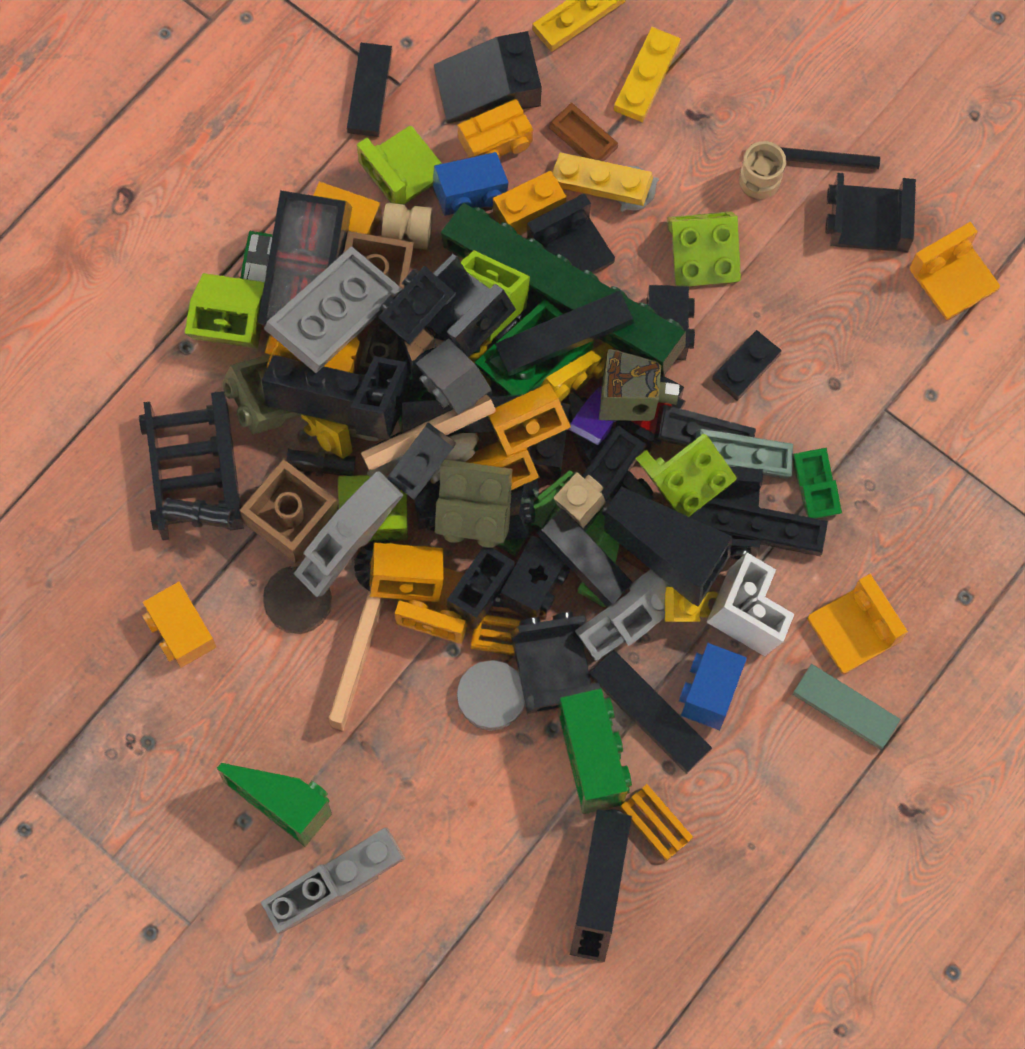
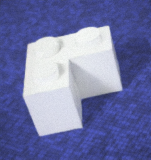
[707,553,794,656]

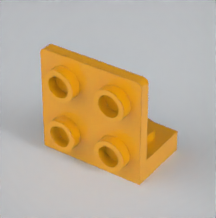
[909,222,1000,320]
[395,567,468,644]
[807,573,908,674]

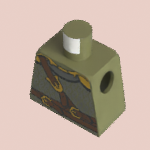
[599,349,679,421]

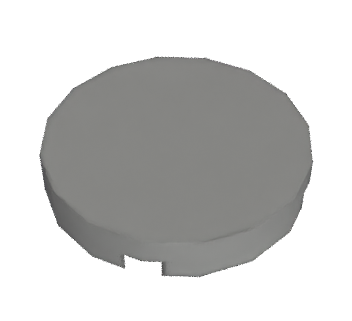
[457,660,525,731]

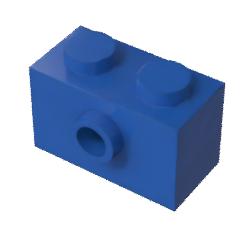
[433,152,509,216]
[679,643,747,731]

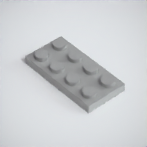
[264,246,402,373]

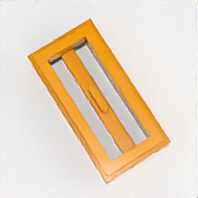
[471,614,521,656]
[620,784,693,862]

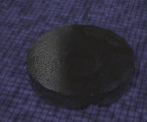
[263,566,332,634]

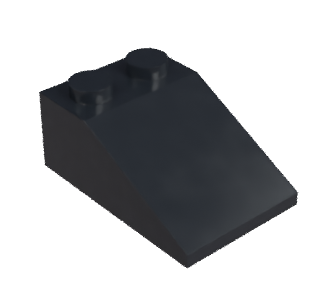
[434,31,542,124]

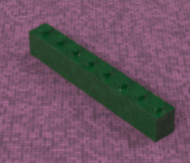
[441,203,686,377]

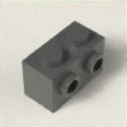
[416,338,492,415]

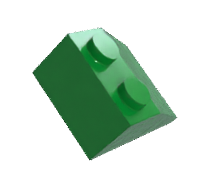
[475,299,594,395]
[217,763,332,847]

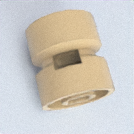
[739,141,786,199]
[382,203,433,250]

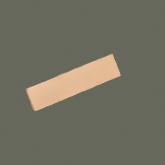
[361,394,496,470]
[329,591,384,731]

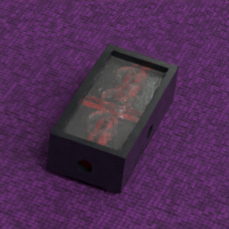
[258,190,352,326]

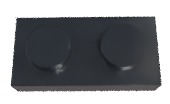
[712,330,782,401]
[387,422,456,499]

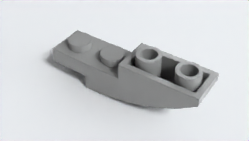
[294,471,403,597]
[575,569,671,661]
[261,828,405,934]

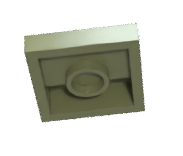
[223,355,301,435]
[435,460,512,547]

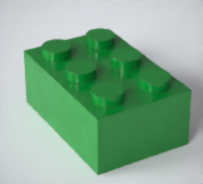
[558,688,632,814]

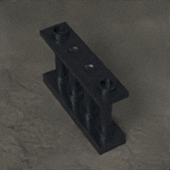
[139,391,244,540]

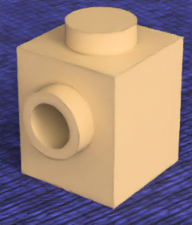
[554,472,606,528]

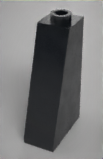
[602,486,733,607]
[570,809,632,962]

